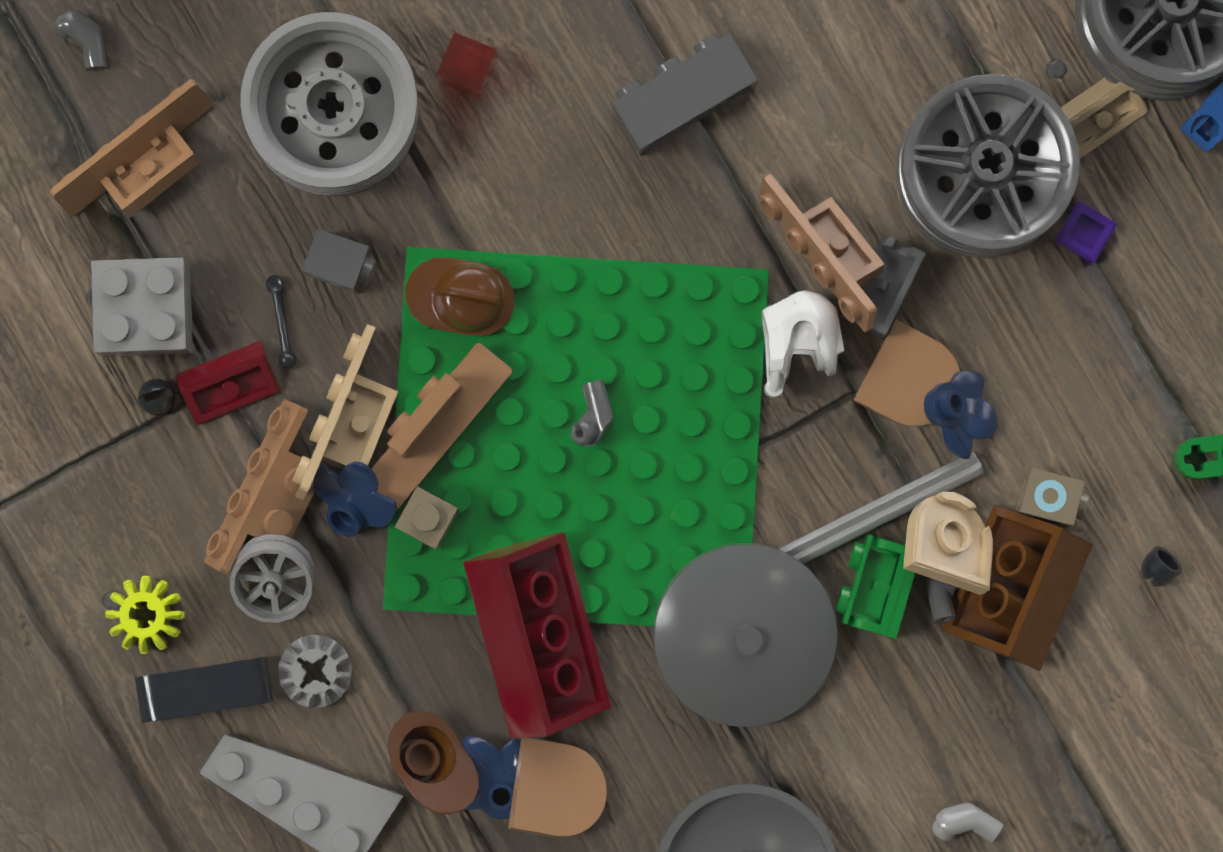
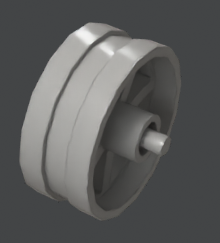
[230,534,315,623]

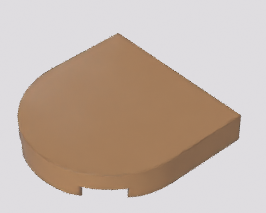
[853,319,960,427]
[508,737,607,838]

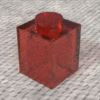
[437,32,498,100]

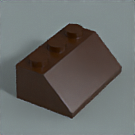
[942,505,1093,671]

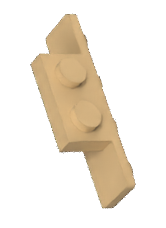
[292,324,398,500]

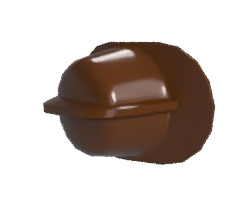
[405,258,514,336]
[388,711,479,815]

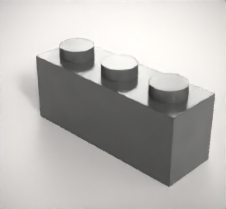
[612,33,758,156]

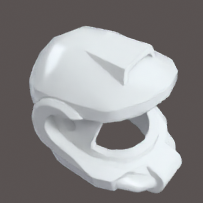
[761,290,844,398]

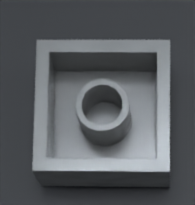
[91,257,193,357]

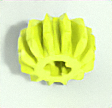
[105,576,185,654]

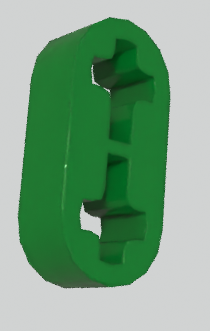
[1173,434,1223,479]

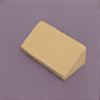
[1061,78,1149,159]

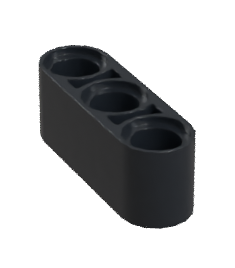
[135,656,273,723]

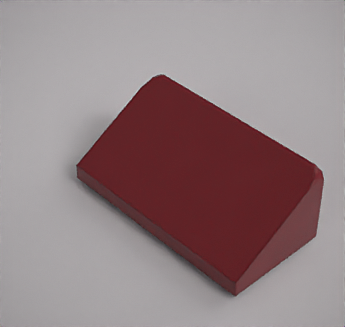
[177,341,281,426]

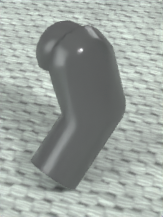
[55,10,108,71]
[571,379,614,447]
[925,577,958,624]

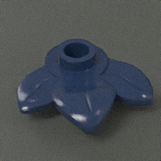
[924,370,998,460]
[313,461,397,537]
[462,736,520,819]

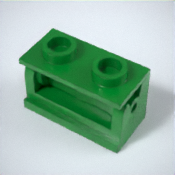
[835,535,915,639]

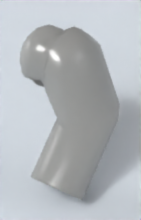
[932,803,1003,843]

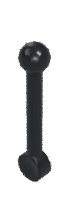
[266,275,297,369]

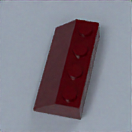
[463,532,611,738]

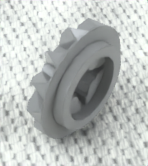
[278,635,352,708]

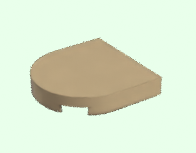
[903,492,993,595]

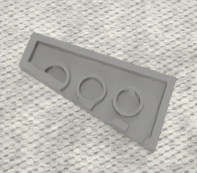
[200,734,404,852]

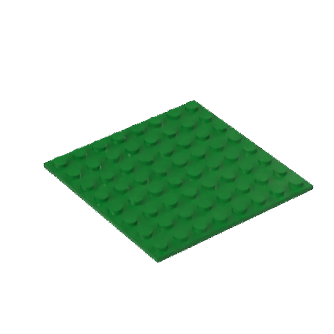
[383,247,769,626]

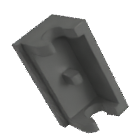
[841,237,926,339]

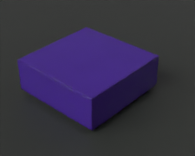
[1054,201,1117,264]

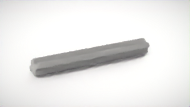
[779,453,983,564]

